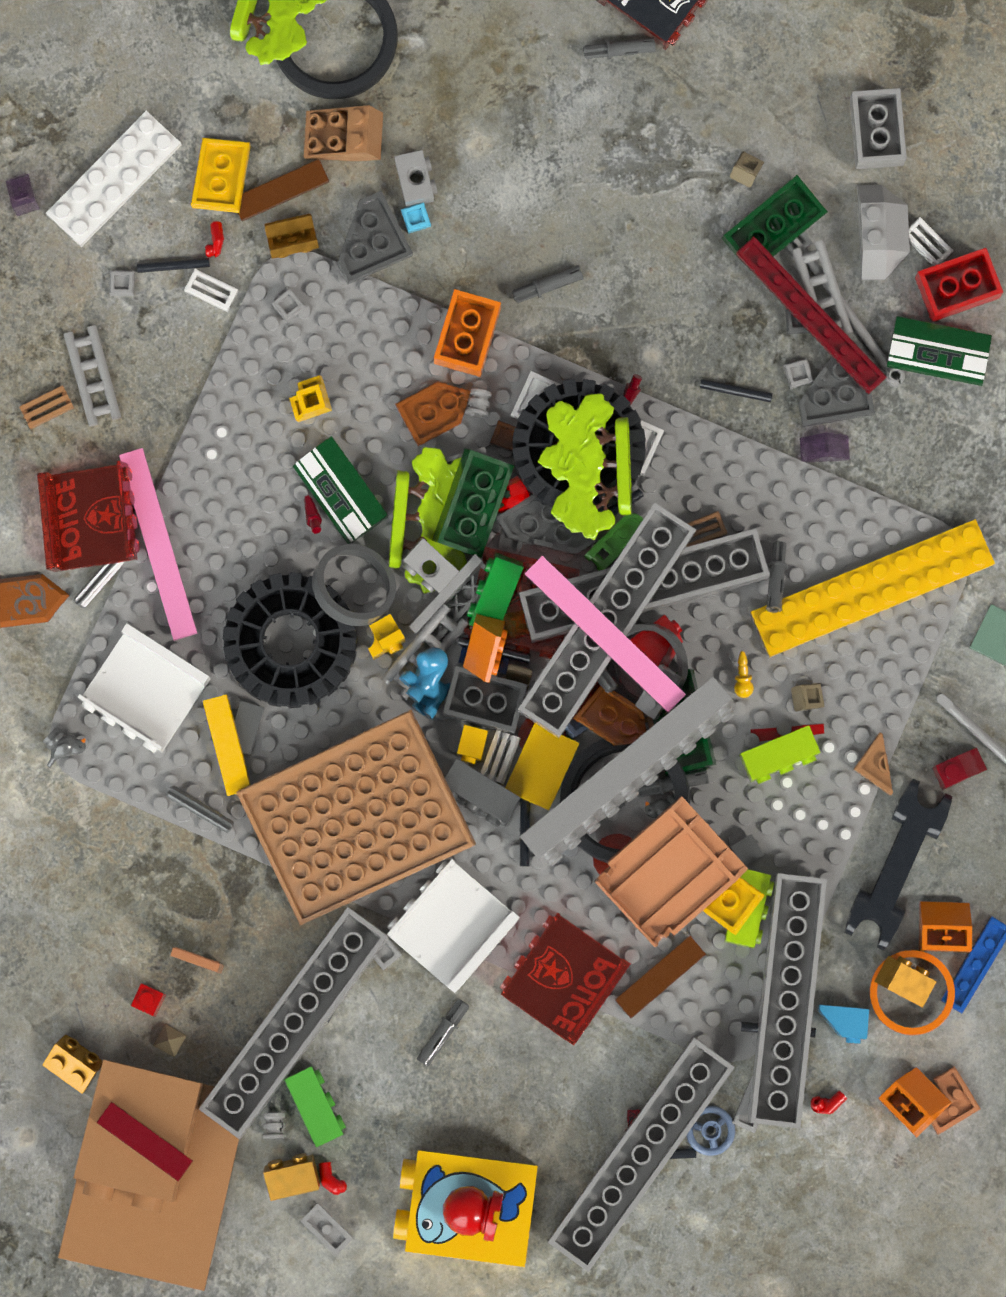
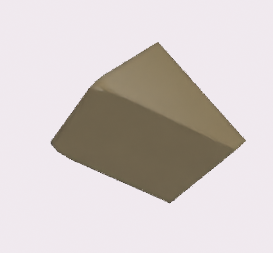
[730,151,764,187]
[505,664,532,690]
[791,683,825,712]

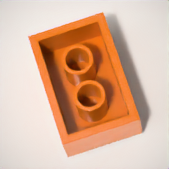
[434,289,501,377]

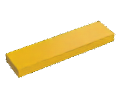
[203,695,251,796]

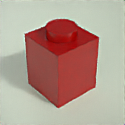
[131,983,166,1017]

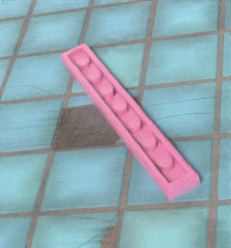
[119,448,198,641]
[525,556,686,713]

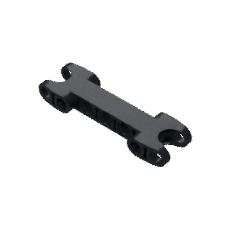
[844,778,953,951]

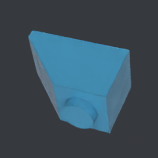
[817,1005,869,1044]

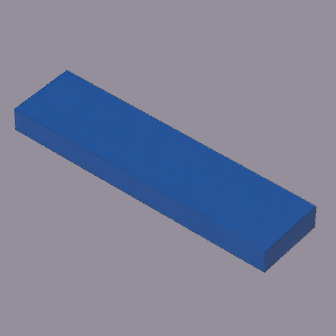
[940,916,1006,1014]

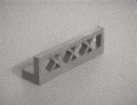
[409,555,487,648]

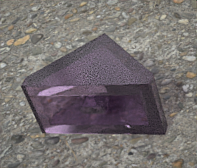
[6,174,40,216]
[799,432,850,463]

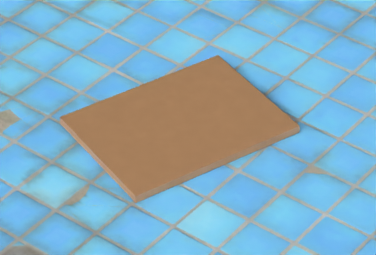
[236,709,476,925]
[58,1084,239,1291]

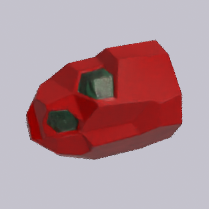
[498,475,530,513]

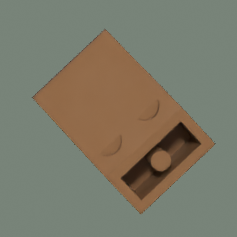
[304,105,383,161]

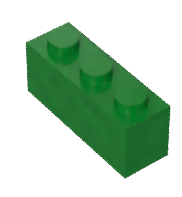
[466,552,524,626]

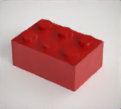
[915,248,1003,322]

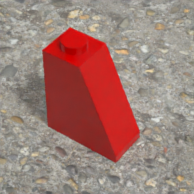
[630,615,683,667]

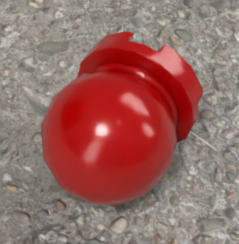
[443,1186,503,1242]

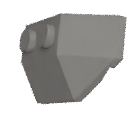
[857,185,910,281]

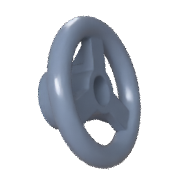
[686,1106,735,1156]

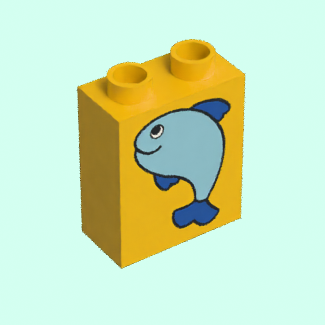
[393,1150,538,1267]

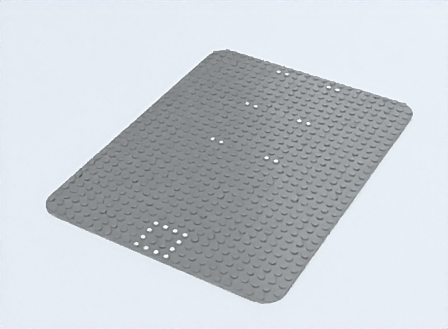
[50,252,967,1063]

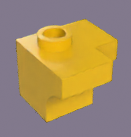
[289,375,332,422]
[368,614,406,660]

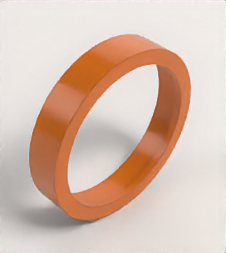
[870,950,955,1036]

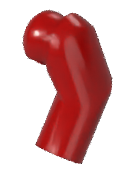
[205,221,224,258]
[810,1090,847,1115]
[319,1162,347,1195]

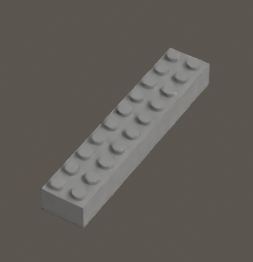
[518,503,696,738]
[519,528,770,643]
[520,677,737,867]
[748,873,827,1129]
[199,907,388,1140]
[547,1037,735,1272]

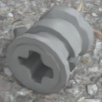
[465,388,492,418]
[262,1113,287,1139]

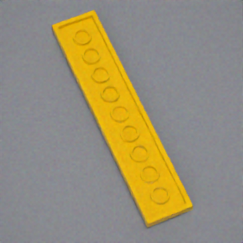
[750,519,995,658]

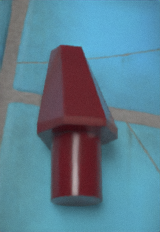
[623,374,642,405]
[304,495,322,534]

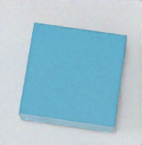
[401,202,431,234]

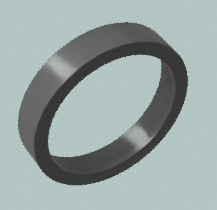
[312,544,396,626]
[607,623,688,705]

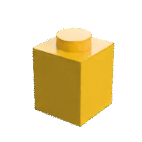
[457,725,488,764]

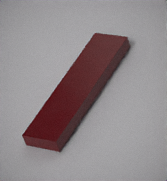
[96,1102,193,1182]

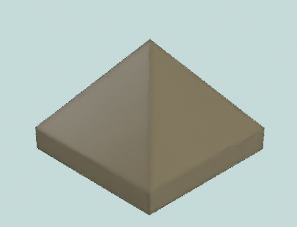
[153,1024,187,1057]

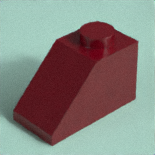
[932,748,987,791]

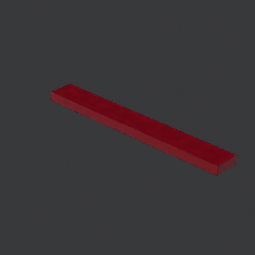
[736,237,887,395]

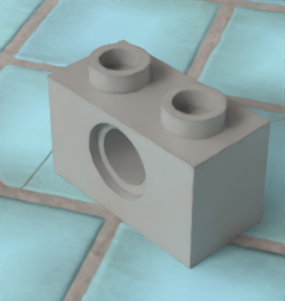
[394,150,437,208]
[402,538,459,593]

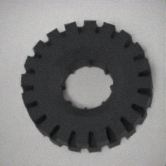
[513,379,646,512]
[222,572,357,708]

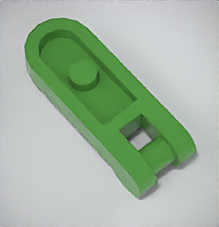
[584,513,643,571]

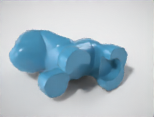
[399,647,451,720]

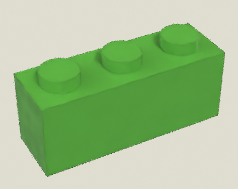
[284,1066,346,1147]

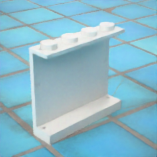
[78,623,211,753]
[387,859,520,993]

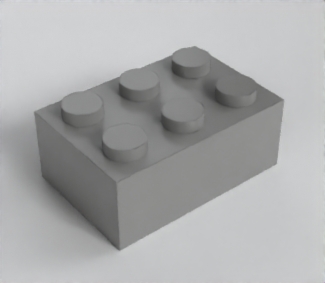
[849,88,907,169]

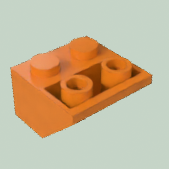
[463,614,508,683]
[919,901,972,953]
[878,1067,952,1138]

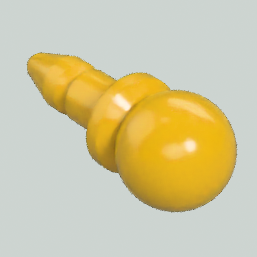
[734,651,754,698]

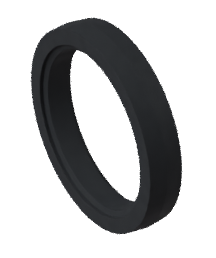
[276,0,398,99]
[560,739,690,863]

